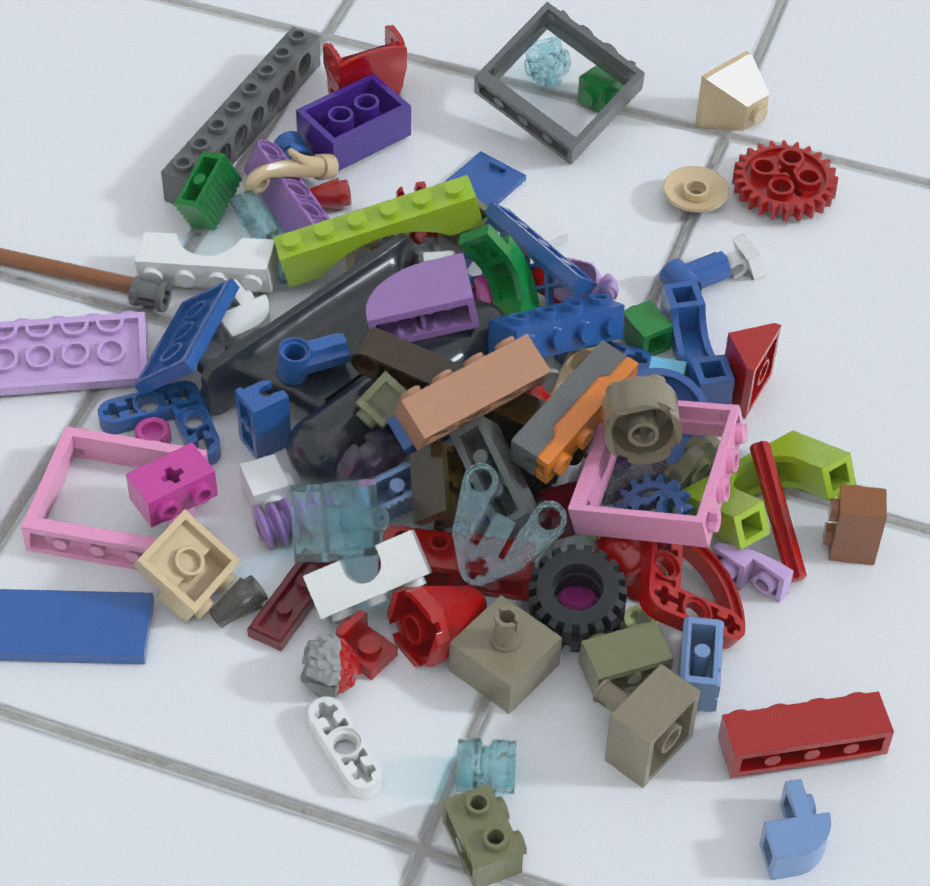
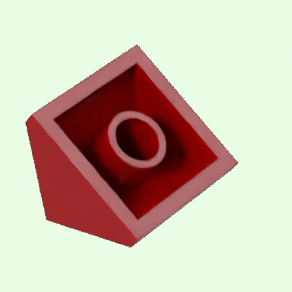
[725,323,782,419]

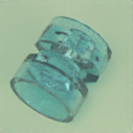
[456,738,516,794]

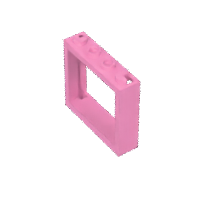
[568,400,748,548]
[21,426,208,570]

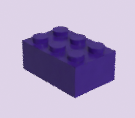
[296,73,411,171]

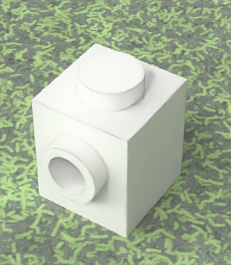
[240,454,295,514]

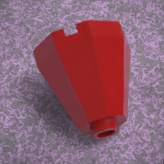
[387,585,487,667]

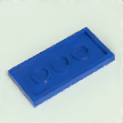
[134,279,240,396]
[0,589,154,664]

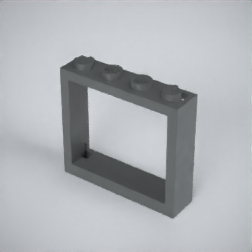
[474,2,645,165]

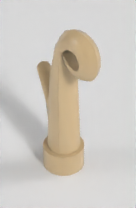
[244,148,339,196]

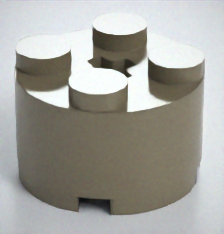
[602,374,682,465]

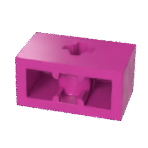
[126,442,218,528]

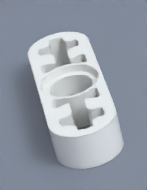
[308,696,383,799]

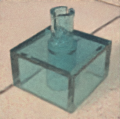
[289,478,389,562]

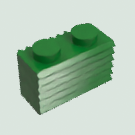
[173,151,243,231]

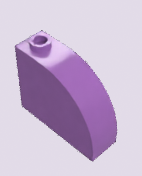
[366,253,480,342]

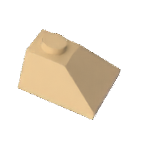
[695,51,769,131]

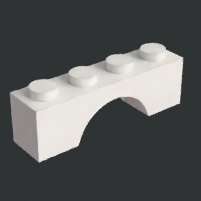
[134,232,280,293]

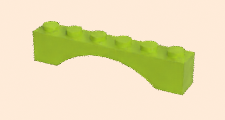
[273,175,483,288]

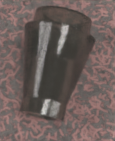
[208,575,268,629]

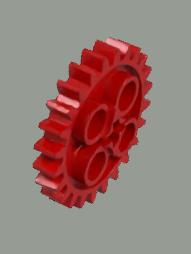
[732,140,839,222]

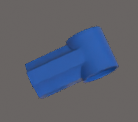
[659,251,732,291]
[277,333,350,385]

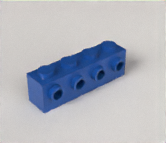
[488,294,625,358]

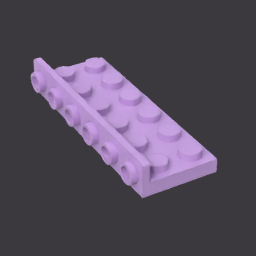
[0,311,148,396]

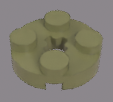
[662,435,721,492]

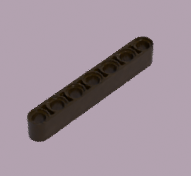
[350,328,596,466]

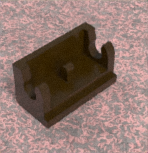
[410,441,470,530]

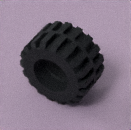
[529,544,627,652]

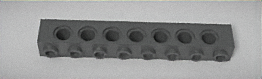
[161,27,320,204]

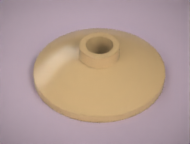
[664,166,729,213]

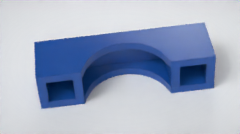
[660,280,735,404]

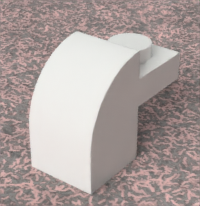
[218,279,271,347]

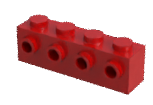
[378,525,537,602]
[718,691,894,778]

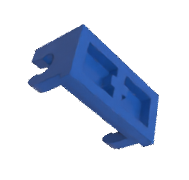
[235,380,291,459]

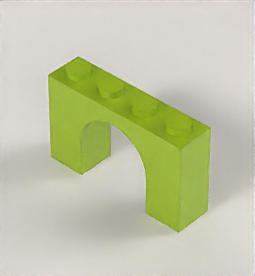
[683,430,857,550]

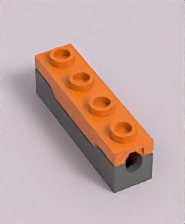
[510,340,639,484]

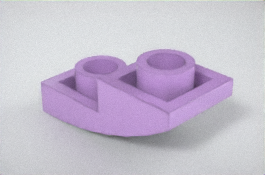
[713,543,793,603]

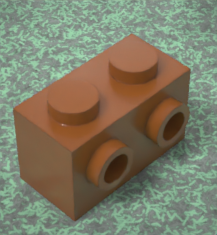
[823,484,887,565]

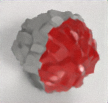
[300,633,362,698]

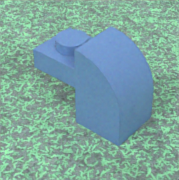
[759,779,831,880]

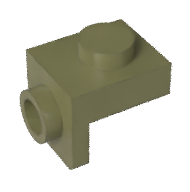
[355,371,407,429]

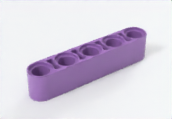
[244,139,330,233]

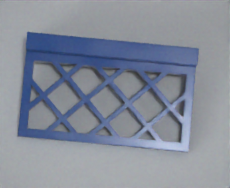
[464,202,597,306]

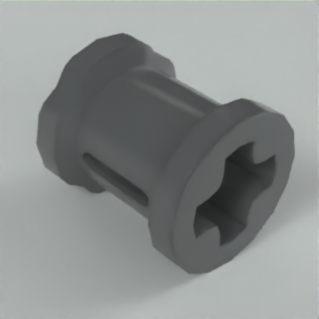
[128,276,172,312]

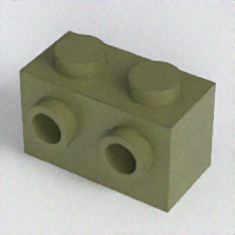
[579,620,674,694]
[442,783,527,886]

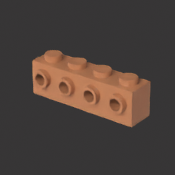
[394,334,551,451]

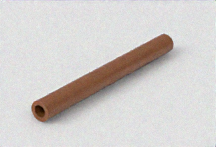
[0,248,134,293]

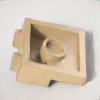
[133,509,242,623]

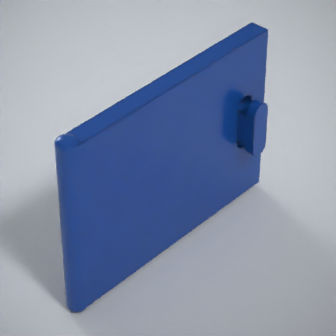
[445,151,526,207]

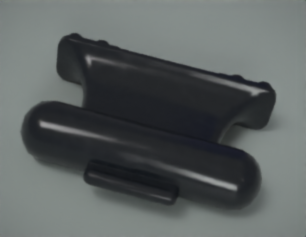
[197,233,506,486]

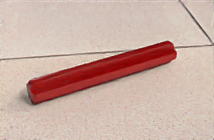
[750,441,807,583]

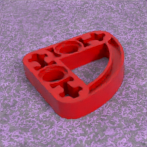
[639,541,745,649]

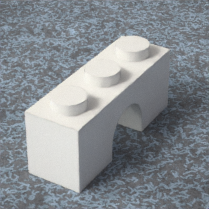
[303,530,432,622]

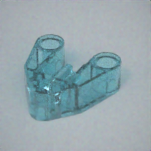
[452,463,567,587]

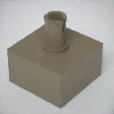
[449,595,562,714]
[593,664,700,788]

